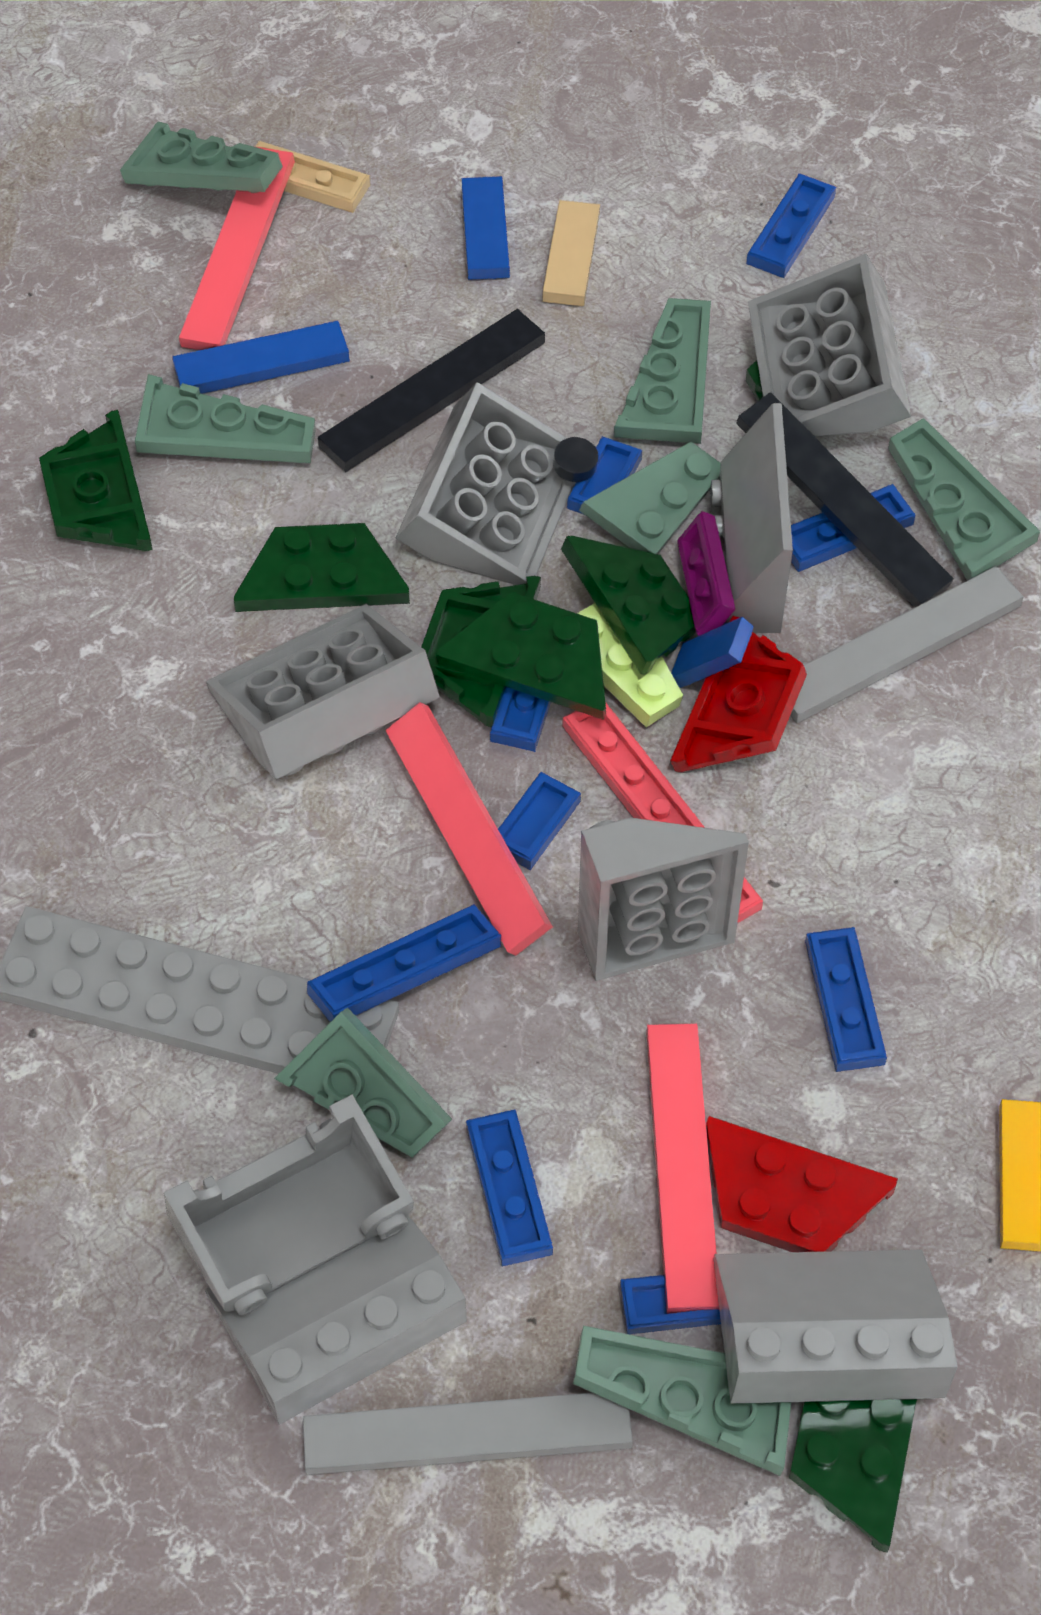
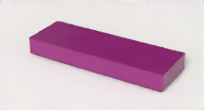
[677,511,736,636]

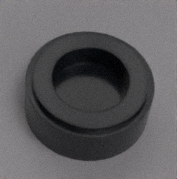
[553,437,598,482]

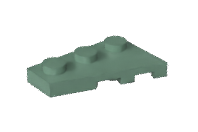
[579,441,721,554]
[274,1007,452,1158]

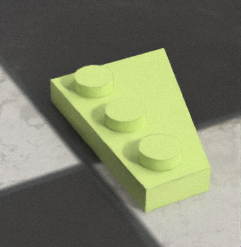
[577,603,683,727]

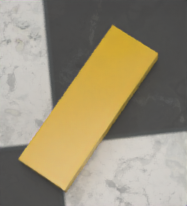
[999,1099,1041,1252]

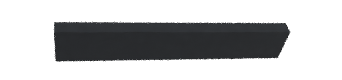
[318,308,545,472]
[736,392,954,607]

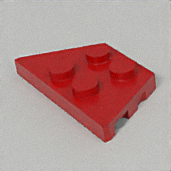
[670,616,807,772]
[706,1116,898,1252]

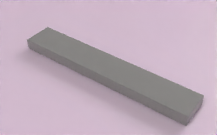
[790,566,1023,723]
[303,1393,633,1475]

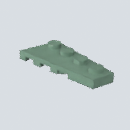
[120,121,283,193]
[614,298,711,444]
[135,374,316,463]
[888,418,1040,581]
[573,1326,791,1476]

